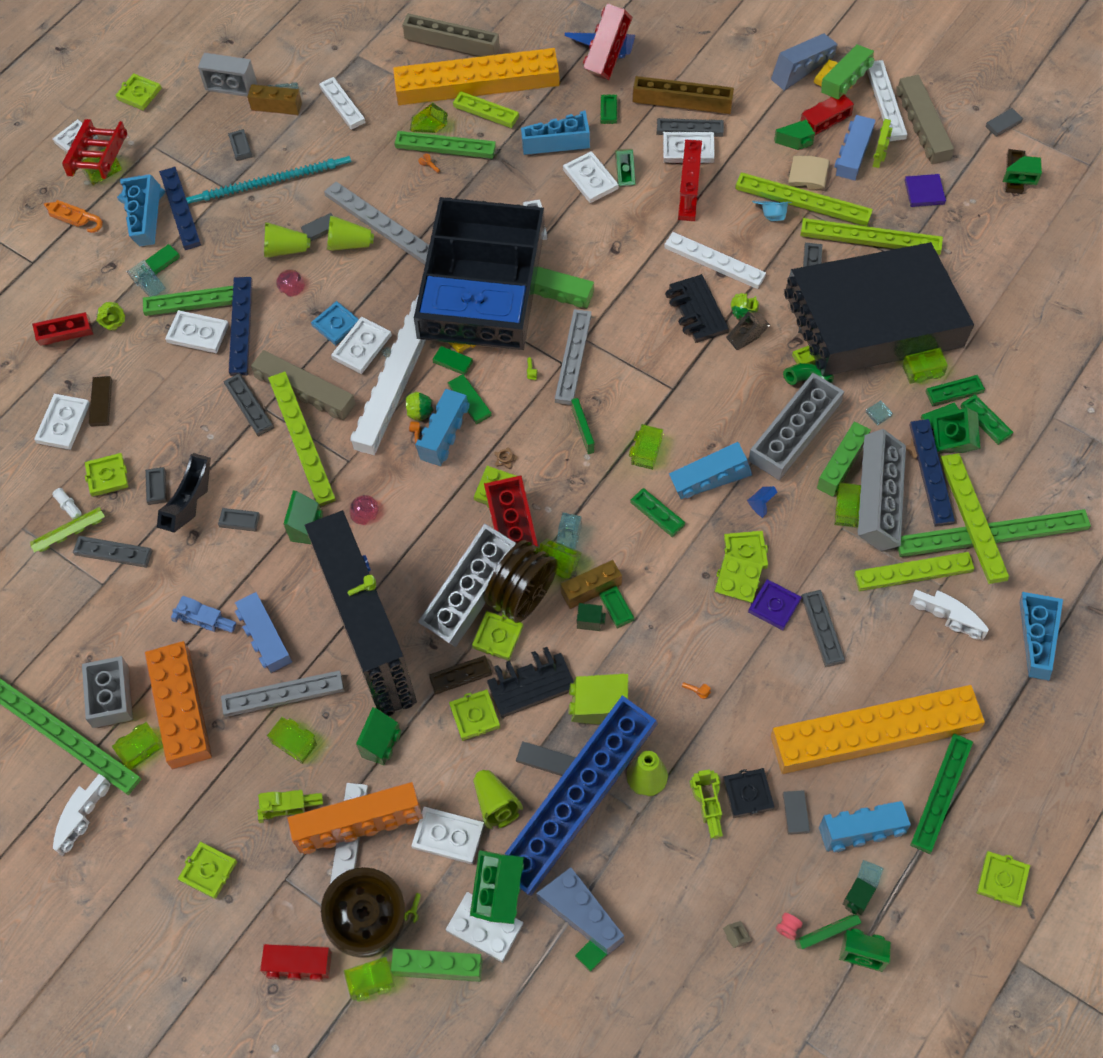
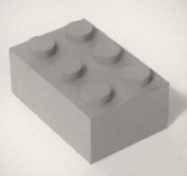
[198,53,257,97]
[82,656,133,728]

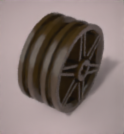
[484,540,558,623]
[321,867,405,958]

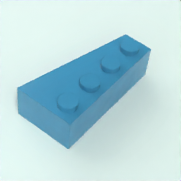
[521,110,590,155]
[120,174,161,246]
[415,389,469,466]
[669,442,752,499]
[1019,592,1063,681]
[819,801,911,853]

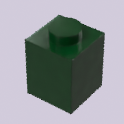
[577,603,606,631]
[842,877,877,915]

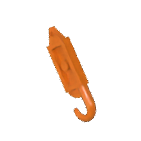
[44,200,103,233]

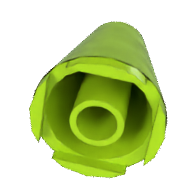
[327,216,374,251]
[264,222,310,258]
[627,751,668,796]
[473,770,523,829]

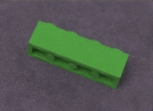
[821,44,875,99]
[534,267,594,308]
[817,421,871,497]
[391,949,483,982]

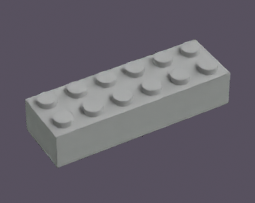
[748,373,844,481]
[858,429,906,551]
[418,523,516,647]

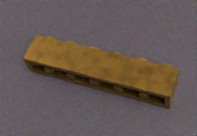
[633,76,734,114]

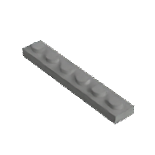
[555,309,592,405]
[221,670,344,717]

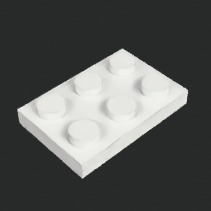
[663,132,714,163]
[563,151,619,203]
[165,310,229,354]
[331,317,392,374]
[34,394,90,450]
[411,807,485,865]
[446,892,523,963]

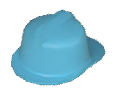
[752,200,792,221]

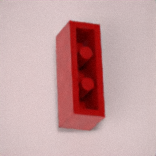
[801,94,854,135]
[32,312,93,346]
[260,944,332,982]

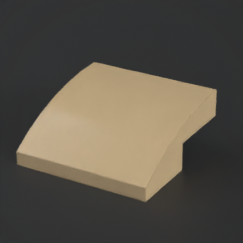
[788,156,830,190]

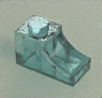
[126,260,166,297]
[554,513,582,560]

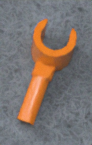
[418,154,440,173]
[409,421,421,447]
[682,682,711,699]

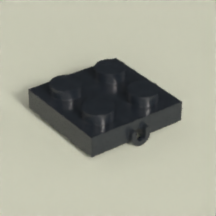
[723,768,775,818]

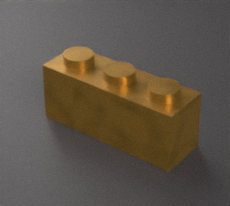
[247,84,302,115]
[561,560,622,609]

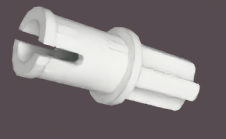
[52,488,82,519]

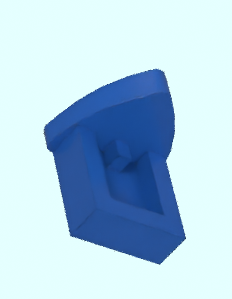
[747,486,778,518]

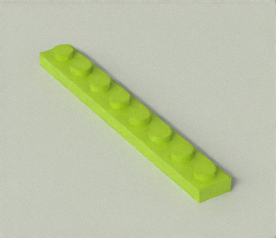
[735,172,873,226]
[800,218,943,255]
[268,372,336,507]
[940,453,1009,584]

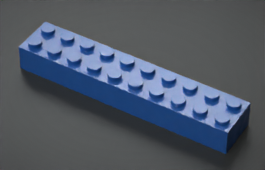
[505,695,658,896]

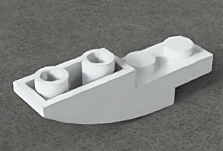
[910,590,989,640]
[53,774,111,856]

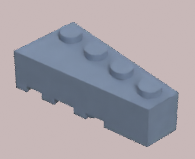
[771,33,838,91]
[537,867,624,955]

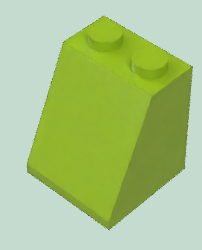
[568,674,628,725]

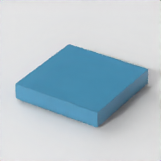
[311,301,359,346]

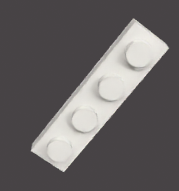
[319,77,365,130]

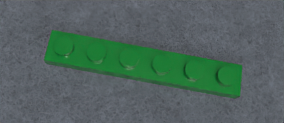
[910,734,973,854]

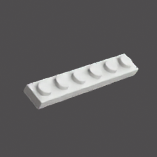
[867,60,907,141]
[664,232,766,289]
[330,783,368,909]

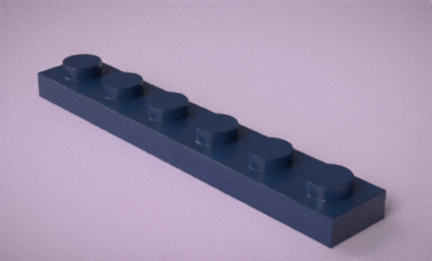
[159,167,201,250]
[229,277,253,376]
[909,419,955,527]

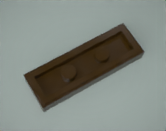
[1005,149,1025,194]
[89,376,112,427]
[429,655,492,695]

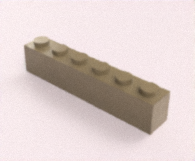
[402,13,500,56]
[896,75,954,164]
[251,350,356,421]

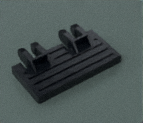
[665,274,729,343]
[487,647,574,718]

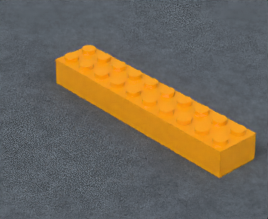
[393,48,560,106]
[771,685,985,774]

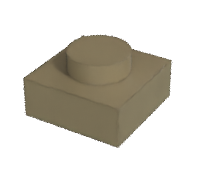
[723,921,751,948]

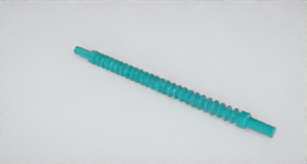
[186,156,352,204]

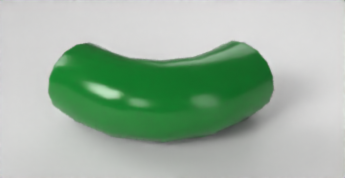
[783,363,834,385]

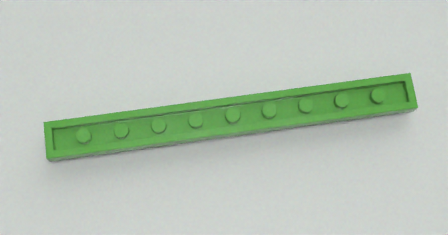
[897,509,1091,557]
[0,678,142,796]

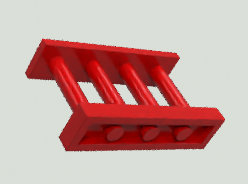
[62,119,127,179]
[678,139,702,221]

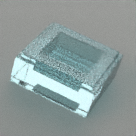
[866,400,893,426]
[857,860,884,888]

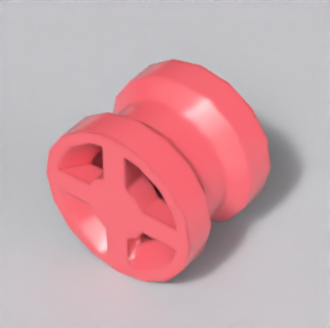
[775,913,803,940]

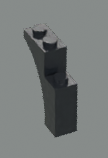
[157,453,211,533]

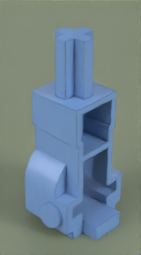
[171,596,236,633]

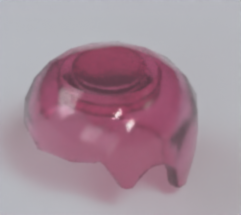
[276,270,305,297]
[349,495,379,525]

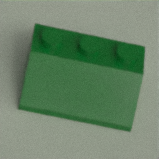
[470,850,524,924]

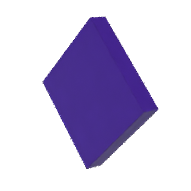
[904,174,946,207]
[748,579,802,631]

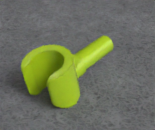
[527,357,538,380]
[347,575,376,596]
[404,893,421,923]

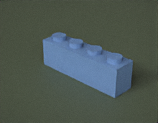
[834,115,876,180]
[235,592,292,673]

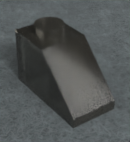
[726,311,770,350]

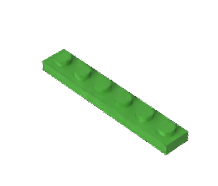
[394,131,496,159]
[143,286,233,316]

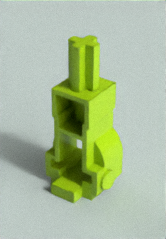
[689,769,723,839]
[257,789,323,823]

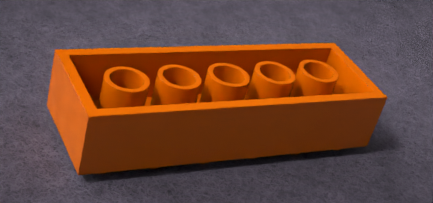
[145,641,212,769]
[287,782,423,854]

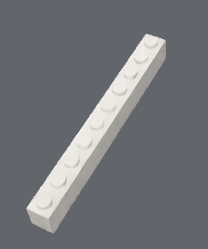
[350,296,426,456]

